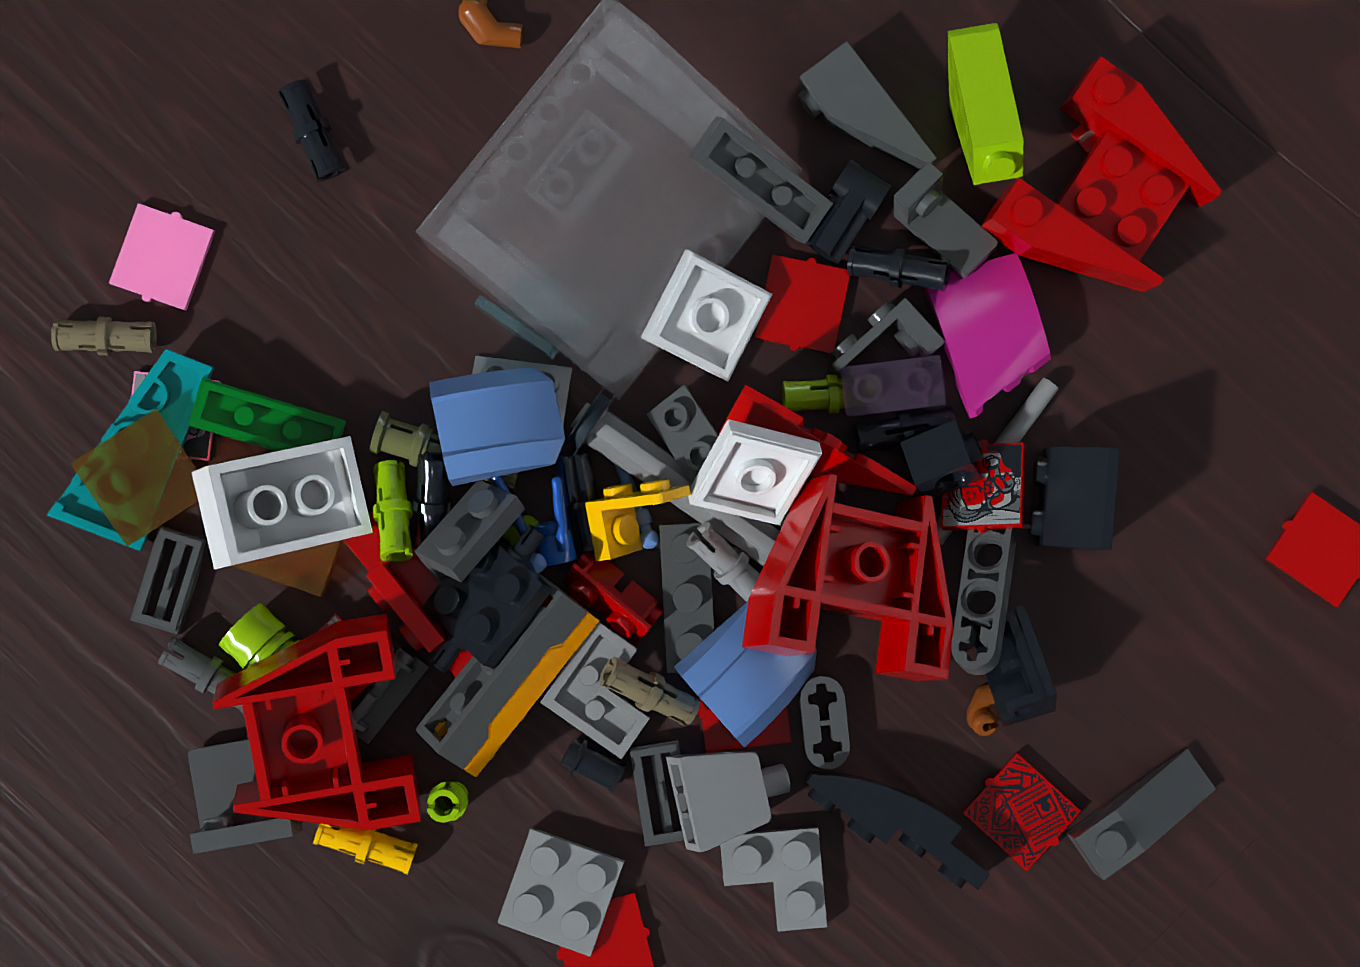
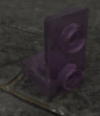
[841,355,948,417]

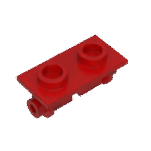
[562,551,664,644]

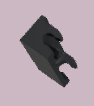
[975,605,1057,727]

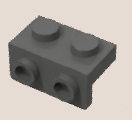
[414,480,525,582]

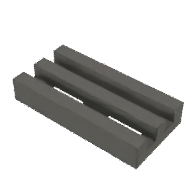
[130,526,208,634]
[629,739,684,847]

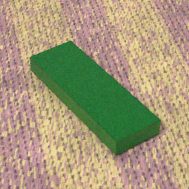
[188,378,346,451]

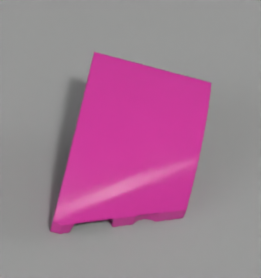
[924,253,1051,418]

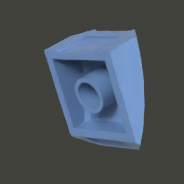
[429,367,565,486]
[674,602,817,748]

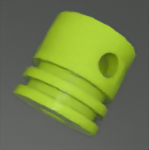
[219,603,301,669]

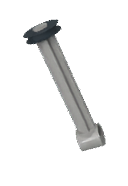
[562,387,780,566]

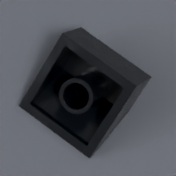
[1029,446,1120,551]

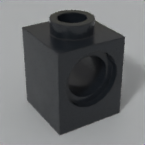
[900,420,984,499]

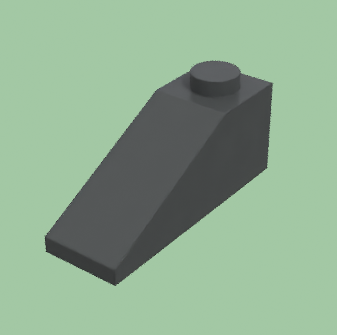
[796,41,937,170]
[1065,748,1216,880]

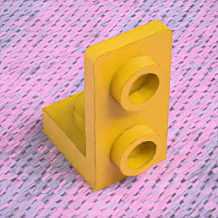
[585,478,691,561]

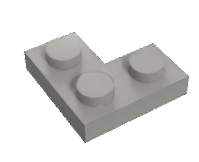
[540,622,650,759]
[720,826,827,932]

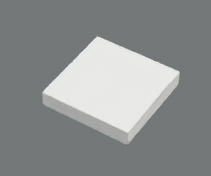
[641,249,773,382]
[688,419,822,525]

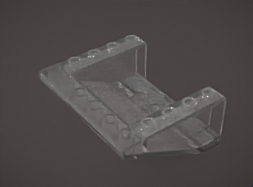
[415,0,803,401]

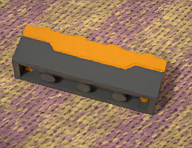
[415,573,599,777]

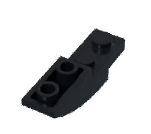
[804,771,990,890]

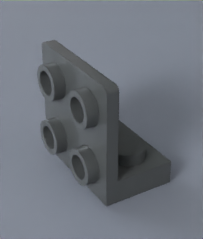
[188,739,303,854]

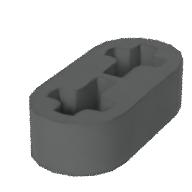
[799,675,850,770]

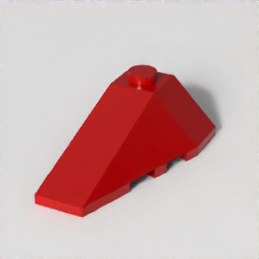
[718,384,917,498]

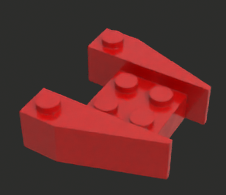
[980,56,1222,292]
[742,474,954,682]
[212,613,421,830]

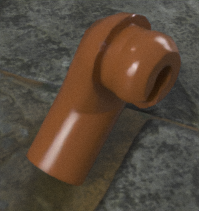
[458,0,523,49]
[967,683,999,736]

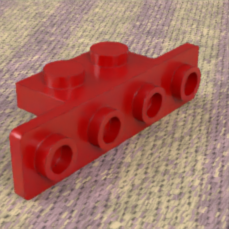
[343,511,473,677]

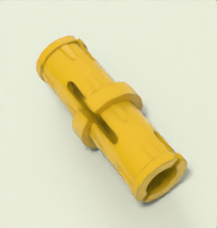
[313,824,418,875]

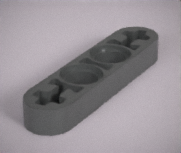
[951,528,1018,675]

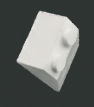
[192,436,373,569]

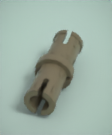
[51,316,157,356]
[599,657,700,726]

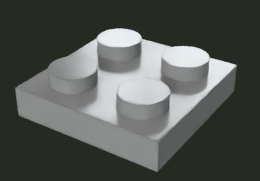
[497,827,625,957]

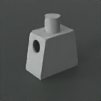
[666,751,790,852]

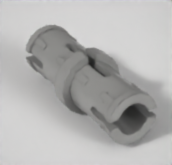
[686,522,760,602]

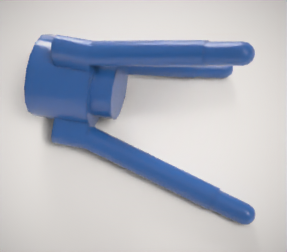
[491,456,577,566]

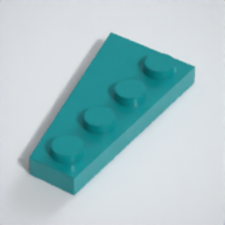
[47,349,215,551]

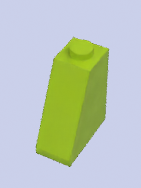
[948,23,1024,185]

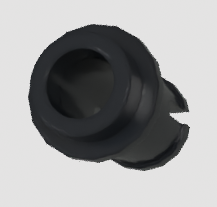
[560,738,627,792]

